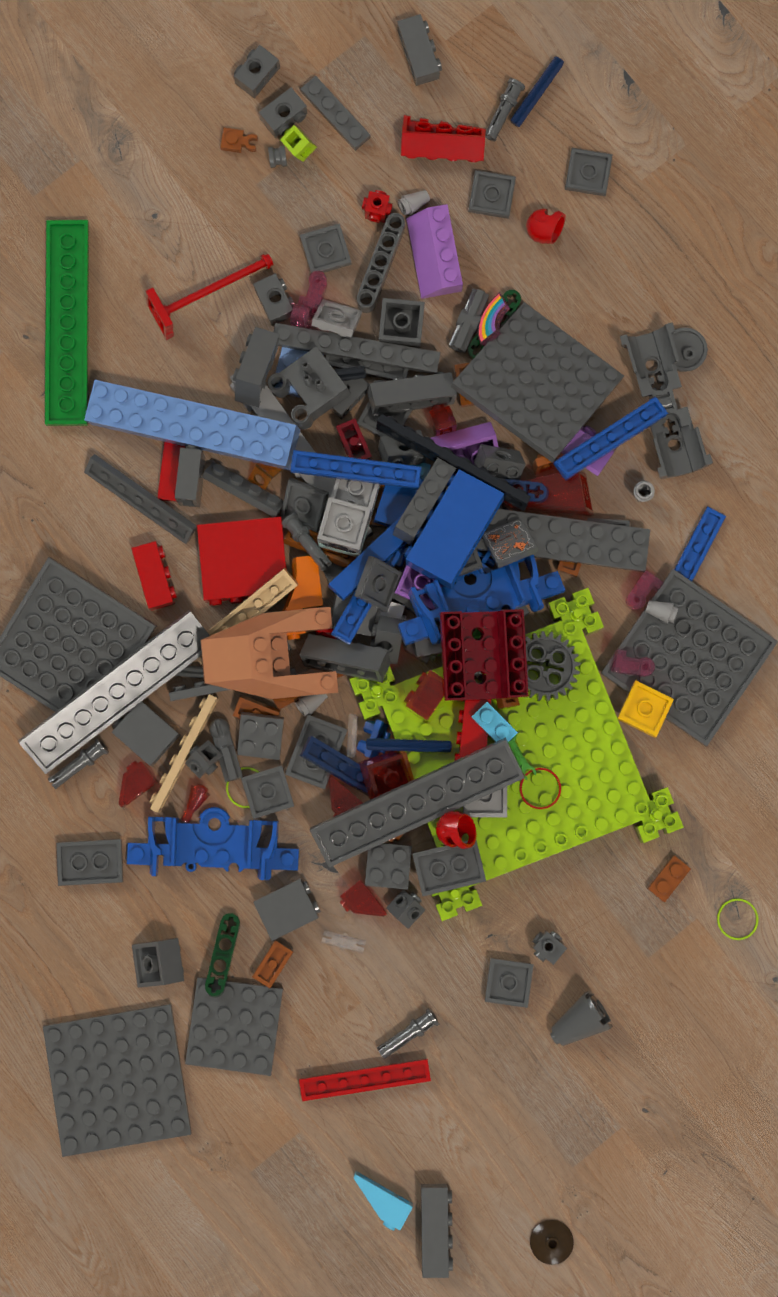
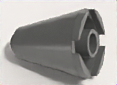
[550,990,613,1046]

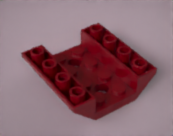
[440,609,529,701]

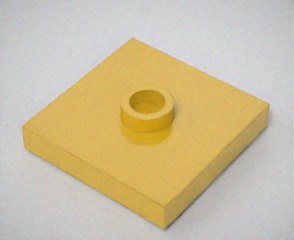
[617,680,674,738]

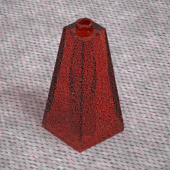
[504,471,594,516]

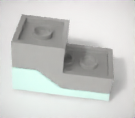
[317,479,380,557]

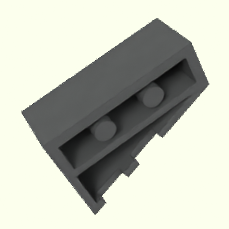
[233,327,280,408]

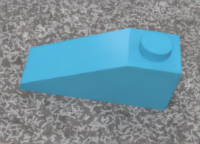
[353,1171,413,1231]

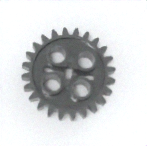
[525,631,581,702]

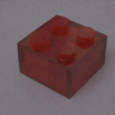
[404,670,444,722]
[359,751,414,800]

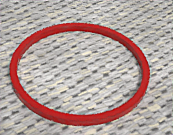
[520,768,561,809]

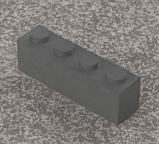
[367,372,457,416]
[393,458,456,545]
[300,634,391,683]
[421,1184,453,1278]

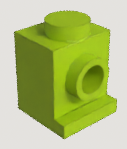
[280,125,317,162]

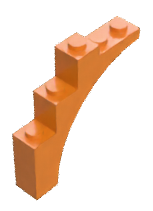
[282,556,323,640]

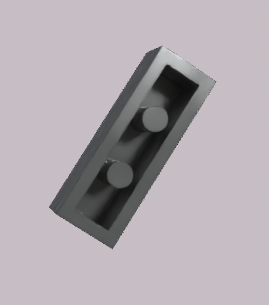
[397,14,442,86]

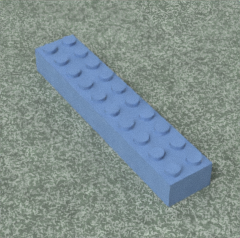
[84,380,300,470]

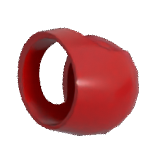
[526,209,566,244]
[436,811,477,849]

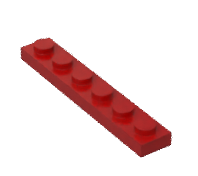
[299,1058,431,1101]

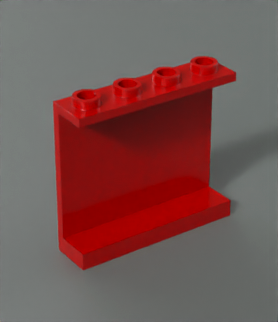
[197,517,289,606]

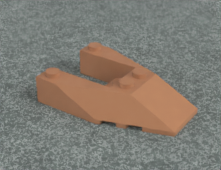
[200,607,338,699]

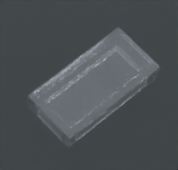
[347,714,358,758]

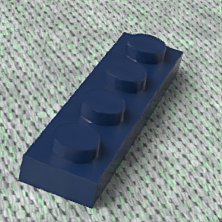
[300,736,383,797]

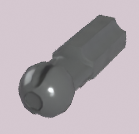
[209,718,243,782]

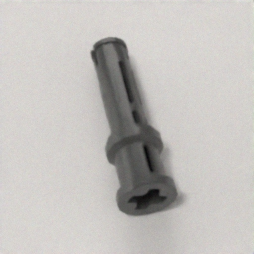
[485,78,525,142]
[282,513,332,571]
[48,738,109,789]
[377,1008,440,1059]

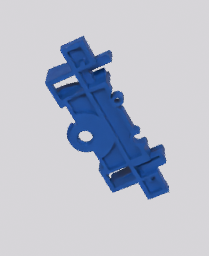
[398,554,565,646]
[127,807,299,880]

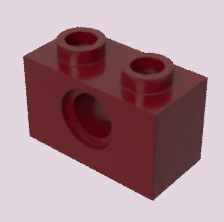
[336,418,372,460]

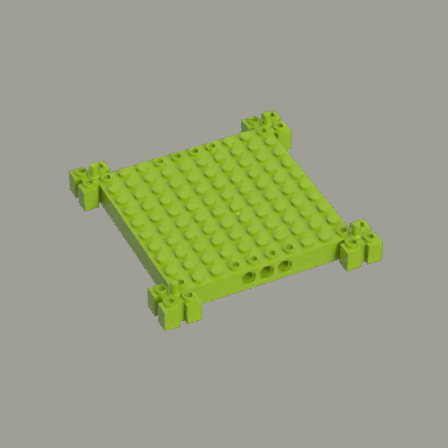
[349,588,684,921]

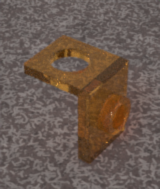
[248,463,283,491]

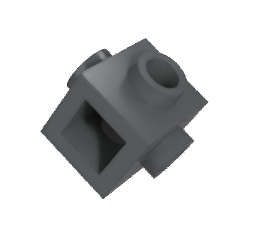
[185,740,223,778]
[386,889,425,929]
[532,930,567,965]

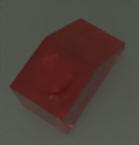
[429,404,457,436]
[119,761,158,808]
[329,777,363,817]
[340,880,387,917]

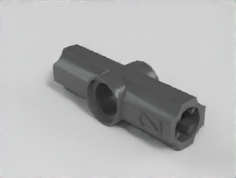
[449,289,489,353]

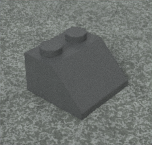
[132,938,184,988]

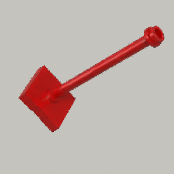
[146,254,274,340]

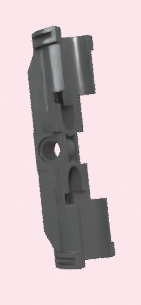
[620,322,713,479]

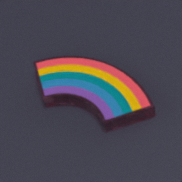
[478,292,510,346]

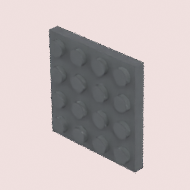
[185,977,283,1076]

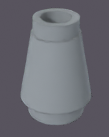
[398,190,430,215]
[633,481,655,502]
[646,600,679,624]
[295,694,328,717]

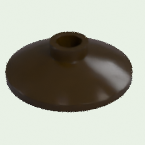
[530,1220,574,1265]

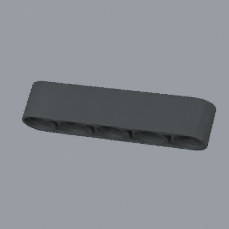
[357,213,405,313]

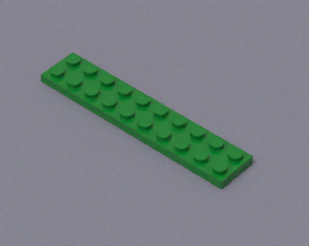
[45,220,89,426]

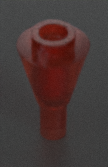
[181,784,210,823]

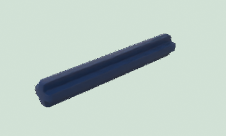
[511,56,564,127]
[366,738,452,753]

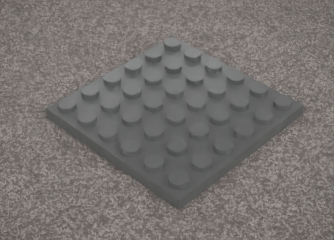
[451,302,624,463]
[0,557,157,712]
[600,569,778,747]
[43,1004,192,1157]

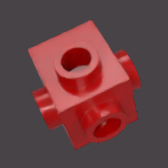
[362,190,393,223]

